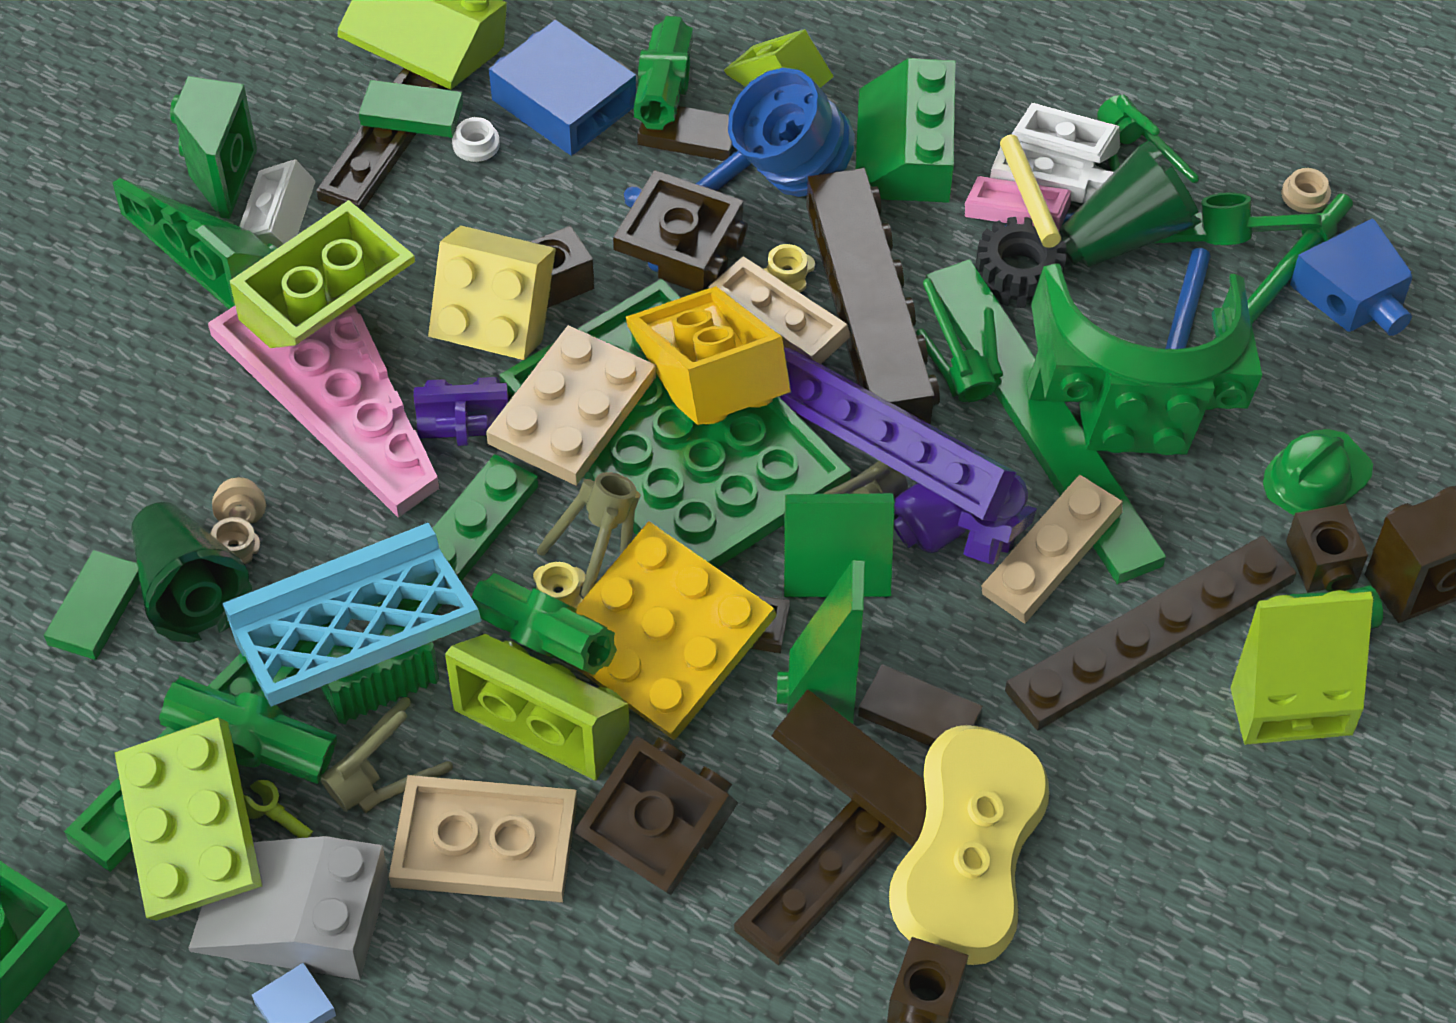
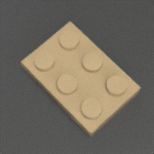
[486,325,656,486]
[389,775,577,902]

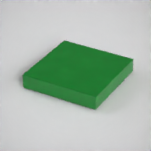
[784,493,894,597]

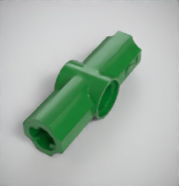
[634,16,693,130]
[471,573,617,675]
[159,676,337,784]

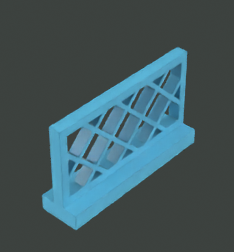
[223,523,481,707]

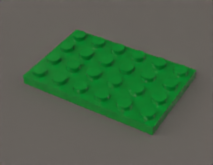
[499,279,851,568]

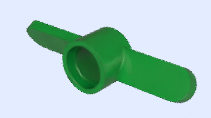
[1154,192,1322,245]

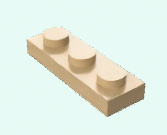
[709,256,851,364]
[981,475,1123,624]

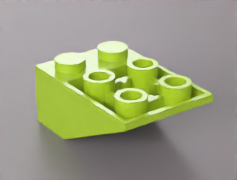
[1230,590,1373,745]

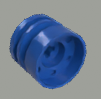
[728,68,855,197]

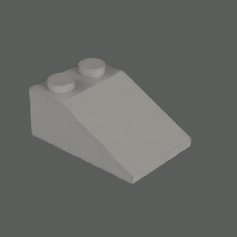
[189,836,389,980]

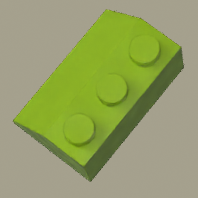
[338,0,507,90]
[230,200,415,348]
[445,634,630,781]

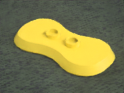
[889,725,1049,965]

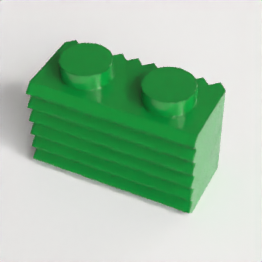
[321,611,439,724]

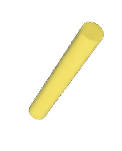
[1000,135,1061,248]

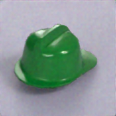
[1263,429,1373,516]

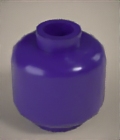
[893,482,968,553]

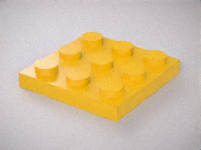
[567,521,776,740]

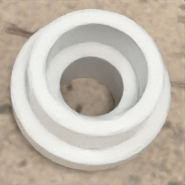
[452,117,500,162]

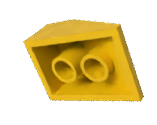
[626,286,791,425]

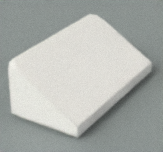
[1012,103,1120,163]
[239,159,315,248]

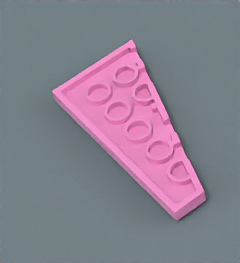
[208,305,439,518]

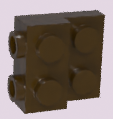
[613,170,748,292]
[574,736,738,895]

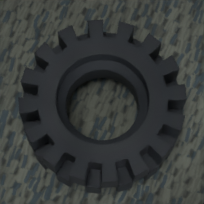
[975,217,1067,308]

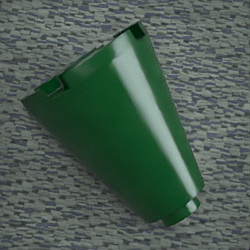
[1060,141,1201,267]
[131,502,252,643]

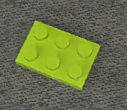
[115,718,262,921]

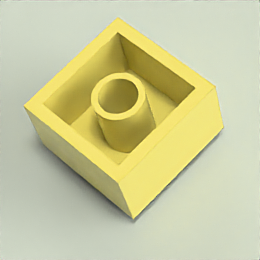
[428,225,556,360]

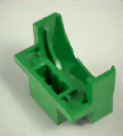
[1027,264,1262,455]

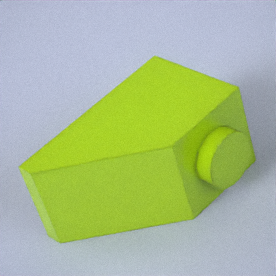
[724,29,834,88]

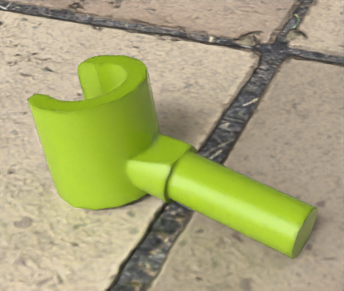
[243,780,313,838]

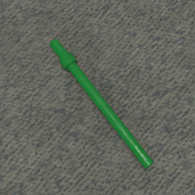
[1212,193,1353,341]

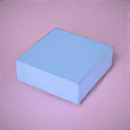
[252,963,336,1023]

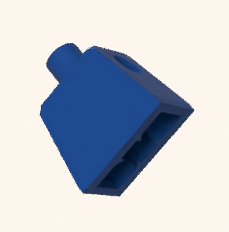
[1290,218,1412,336]

